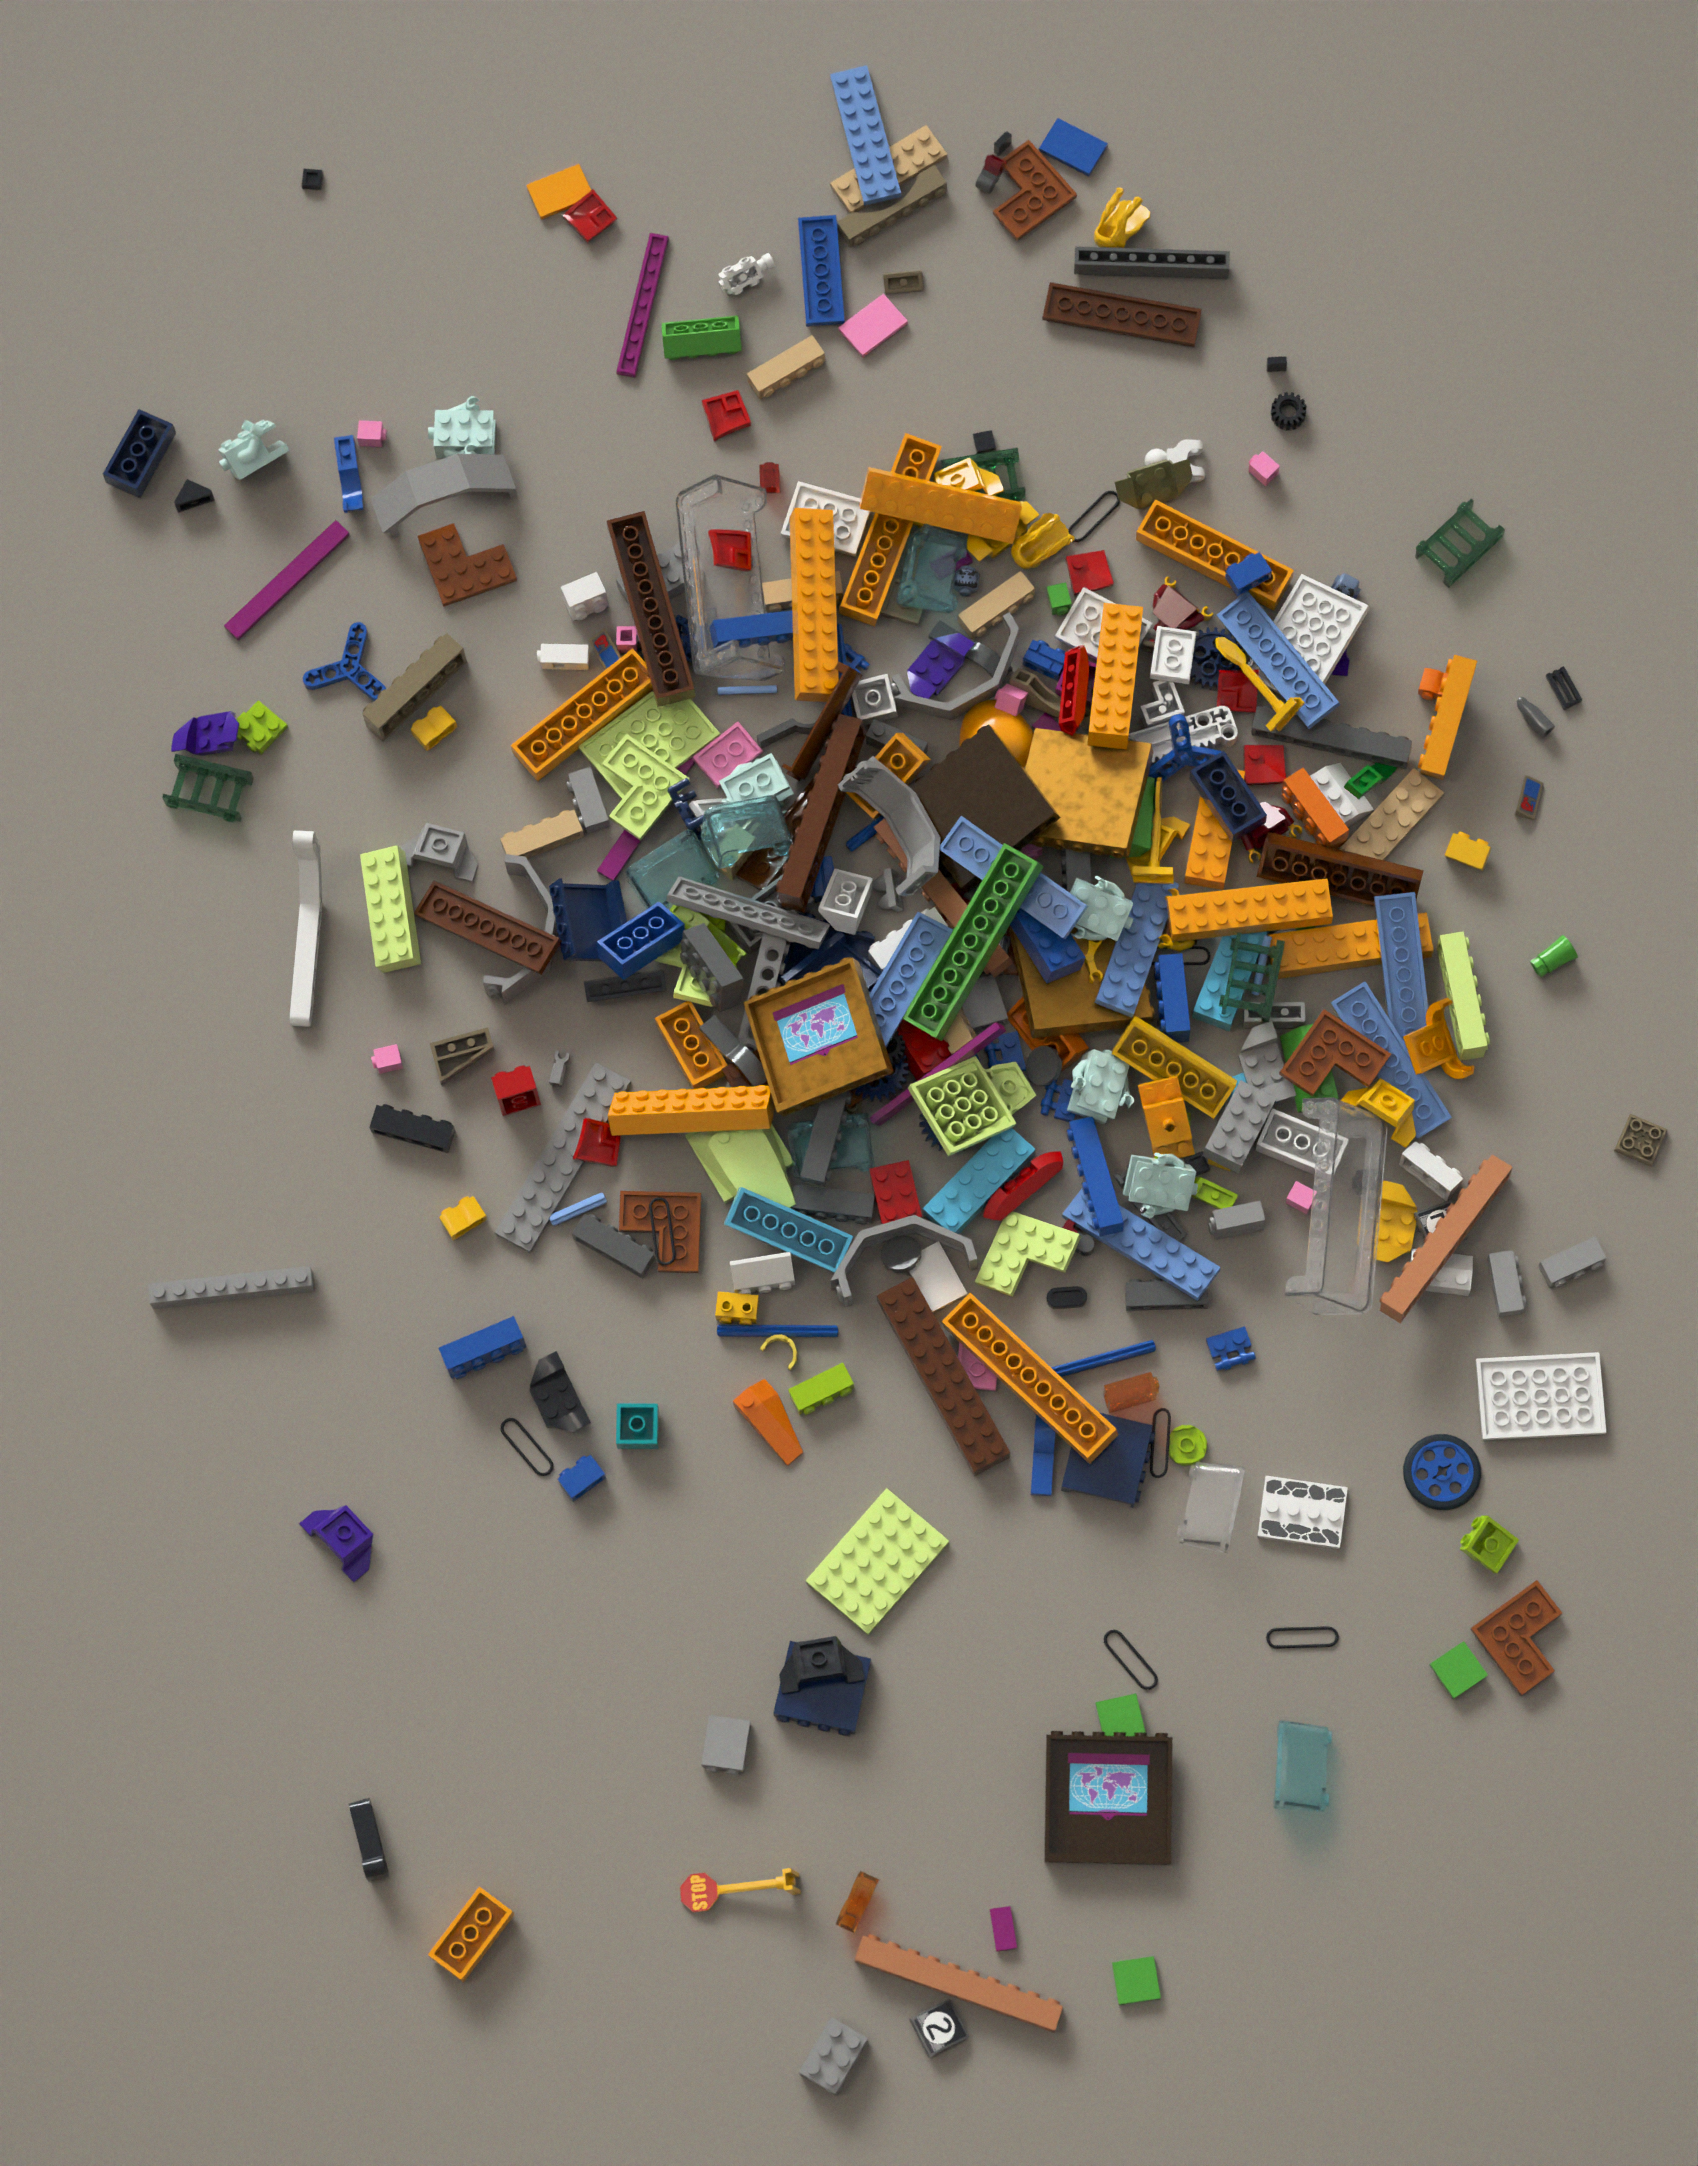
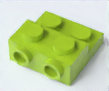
[237,700,288,755]
[1460,1515,1519,1574]

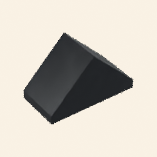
[174,479,215,513]

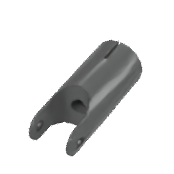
[1517,697,1555,738]

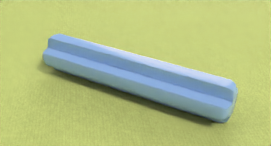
[549,1193,607,1226]

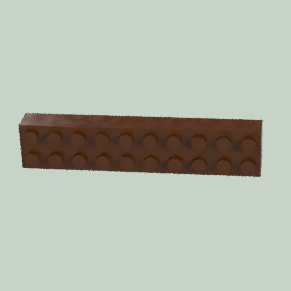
[607,511,696,707]
[776,714,866,913]
[877,1276,1010,1477]

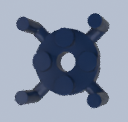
[667,778,710,841]

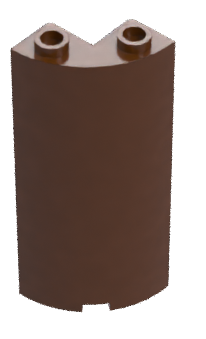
[782,661,863,782]

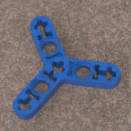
[303,622,386,701]
[1148,714,1222,787]

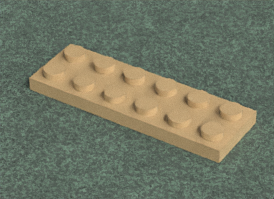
[830,125,947,214]
[1340,768,1444,860]

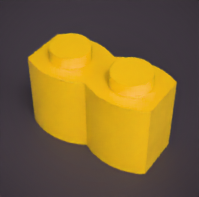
[411,705,457,751]
[439,1196,487,1240]

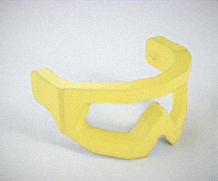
[760,1334,798,1371]

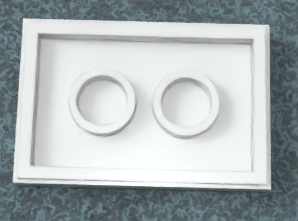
[1150,626,1196,684]
[908,1241,968,1313]

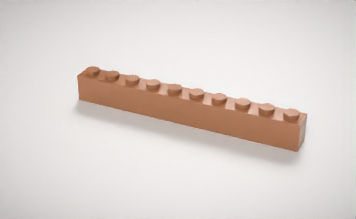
[874,818,1013,978]
[1379,1155,1513,1324]
[855,1934,1063,2033]

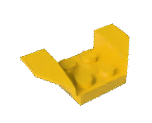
[933,458,1004,496]
[967,502,1039,562]
[1126,816,1190,879]
[1338,1078,1416,1148]
[1368,1180,1418,1263]

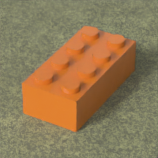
[1281,767,1349,849]

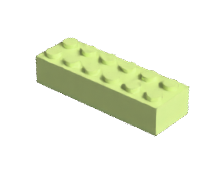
[360,846,421,973]
[1436,932,1490,1061]

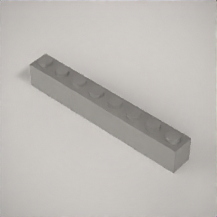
[148,1266,315,1309]

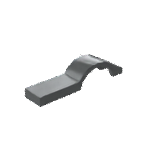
[928,620,1013,678]
[757,718,816,749]
[699,1015,767,1087]
[1114,1164,1187,1241]

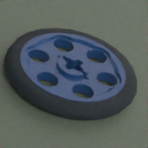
[1403,1434,1481,1510]

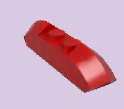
[1059,645,1089,736]
[983,1151,1064,1221]

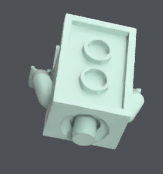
[428,396,496,458]
[218,420,290,480]
[719,753,794,822]
[1070,876,1134,941]
[1067,1049,1134,1124]
[1123,1152,1198,1218]

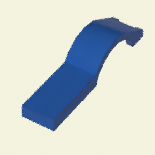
[334,435,363,513]
[1031,1414,1055,1496]

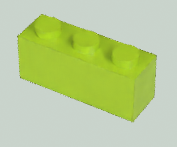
[788,1362,854,1415]

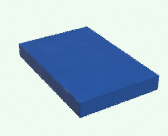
[1039,118,1108,177]

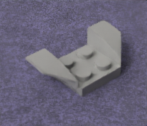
[401,823,478,882]
[1238,1021,1297,1102]

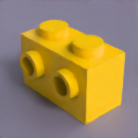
[1445,831,1492,871]
[715,1291,759,1325]

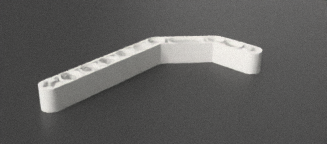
[290,830,323,1027]

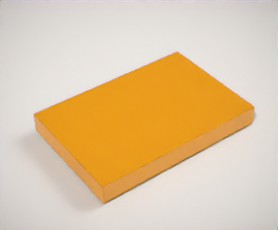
[526,164,591,220]

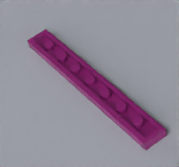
[616,233,669,378]
[224,520,350,640]
[597,758,695,881]
[870,1022,1006,1126]

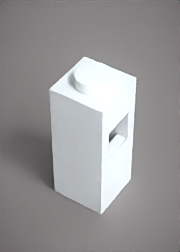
[537,644,590,670]

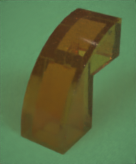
[835,1871,879,1933]

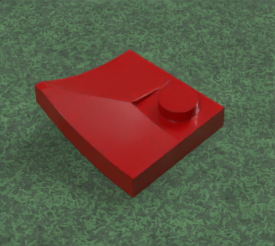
[563,189,617,243]
[702,390,751,441]
[708,529,751,572]
[1066,550,1114,595]
[1217,669,1259,712]
[1243,745,1286,785]
[573,1118,621,1167]

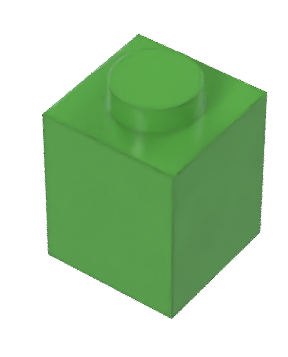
[1047,582,1071,615]

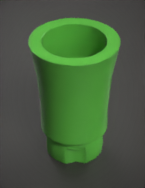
[1530,935,1578,977]

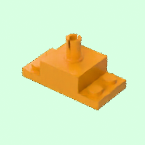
[1137,1076,1195,1158]

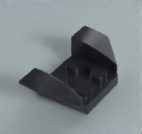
[529,1351,591,1432]
[779,1636,865,1694]

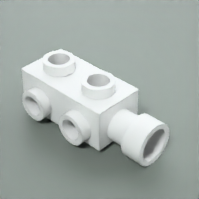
[718,253,775,295]

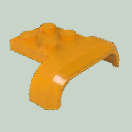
[1403,998,1475,1079]

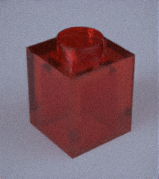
[759,462,780,494]

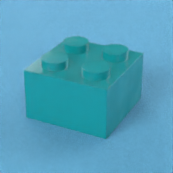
[616,1403,659,1449]

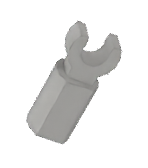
[549,1050,570,1087]

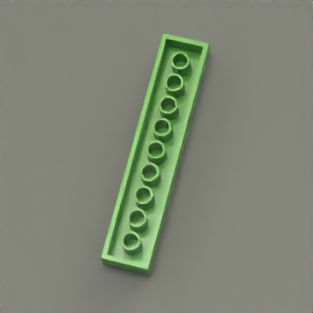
[903,843,1044,1041]

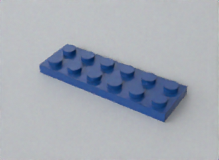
[798,215,845,327]

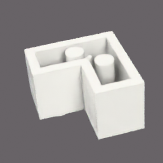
[1140,680,1185,729]

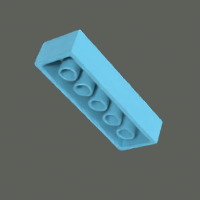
[1192,931,1269,1032]
[923,1128,1036,1234]
[724,1187,853,1273]

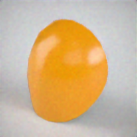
[959,700,1034,767]

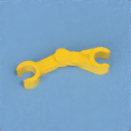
[1084,940,1103,984]

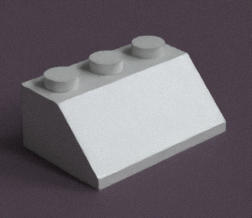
[1310,763,1374,827]
[818,869,873,935]
[1399,1141,1464,1201]
[1410,1248,1473,1296]
[730,1252,795,1295]

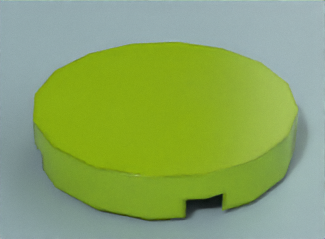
[1169,1425,1207,1466]

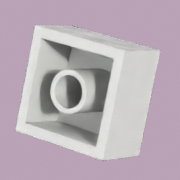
[561,572,608,621]
[852,674,899,725]

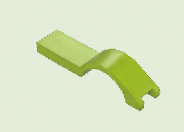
[670,905,747,967]
[1155,1156,1238,1209]

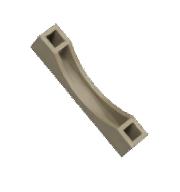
[837,165,947,247]
[1009,668,1092,730]

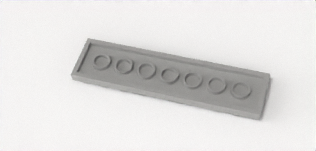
[666,877,830,949]

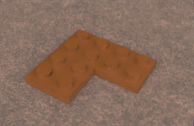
[993,140,1077,241]
[417,523,517,607]
[1279,1009,1391,1097]
[619,1191,702,1273]
[1470,1580,1562,1696]

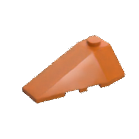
[733,1379,803,1466]

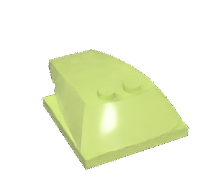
[908,1056,1036,1156]
[685,1123,796,1208]

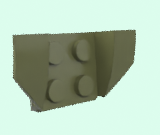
[1114,459,1193,509]

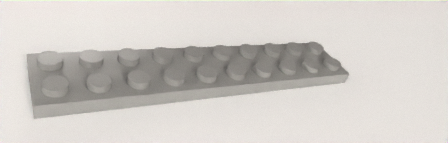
[495,1062,631,1253]

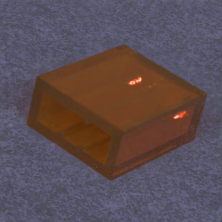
[1103,1372,1160,1413]

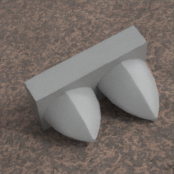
[872,868,904,912]

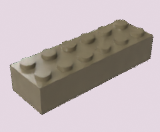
[362,633,467,742]

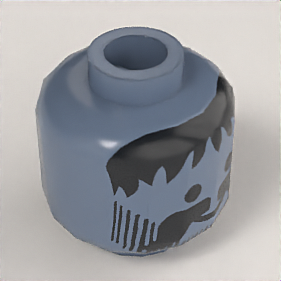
[953,566,980,597]
[1331,573,1361,599]

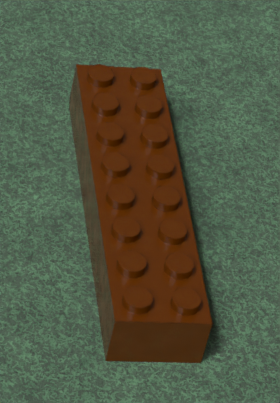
[1257,832,1424,906]

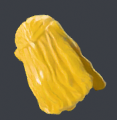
[1094,187,1150,248]
[1011,513,1075,569]

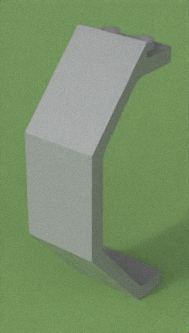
[371,454,518,538]
[891,612,1020,720]
[838,756,940,896]
[483,854,558,1004]
[830,1215,977,1307]

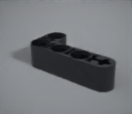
[349,1798,389,1882]

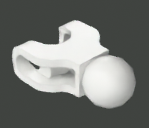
[1144,439,1205,483]

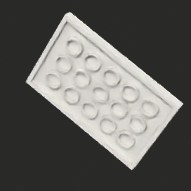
[1248,574,1370,694]
[1475,1352,1606,1441]

